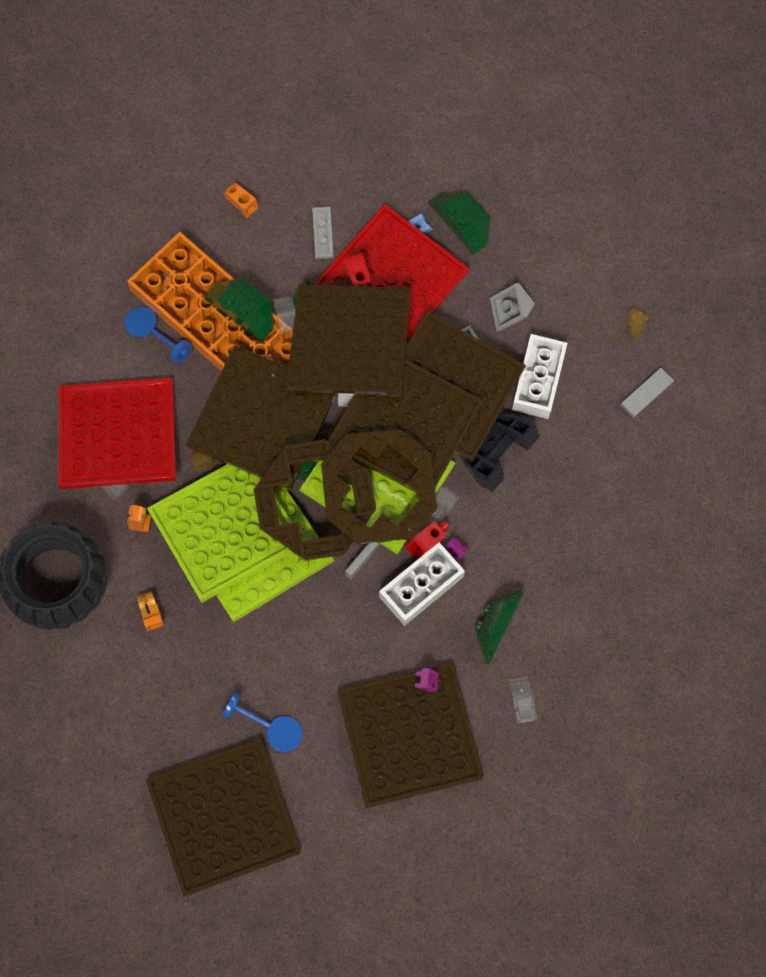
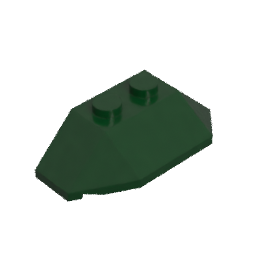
[428,192,491,255]
[204,278,274,342]
[475,590,524,665]

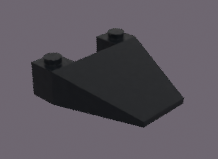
[458,412,539,492]

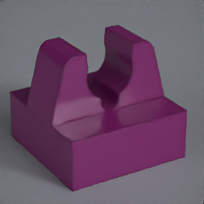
[445,537,469,563]
[415,668,438,692]

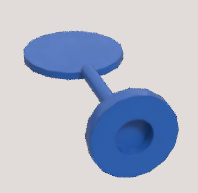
[124,307,192,364]
[222,692,303,752]

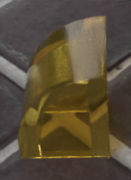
[627,308,649,341]
[190,452,214,472]

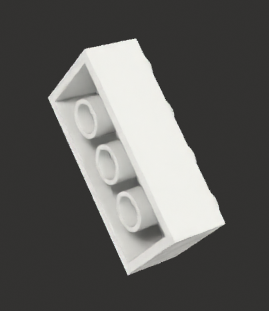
[512,334,567,419]
[379,543,465,626]

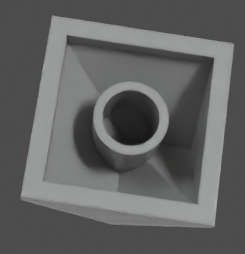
[490,283,535,331]

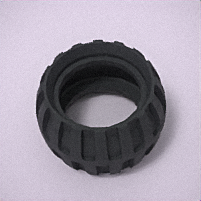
[0,522,106,630]

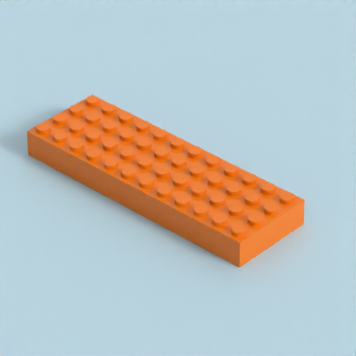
[127,232,293,372]

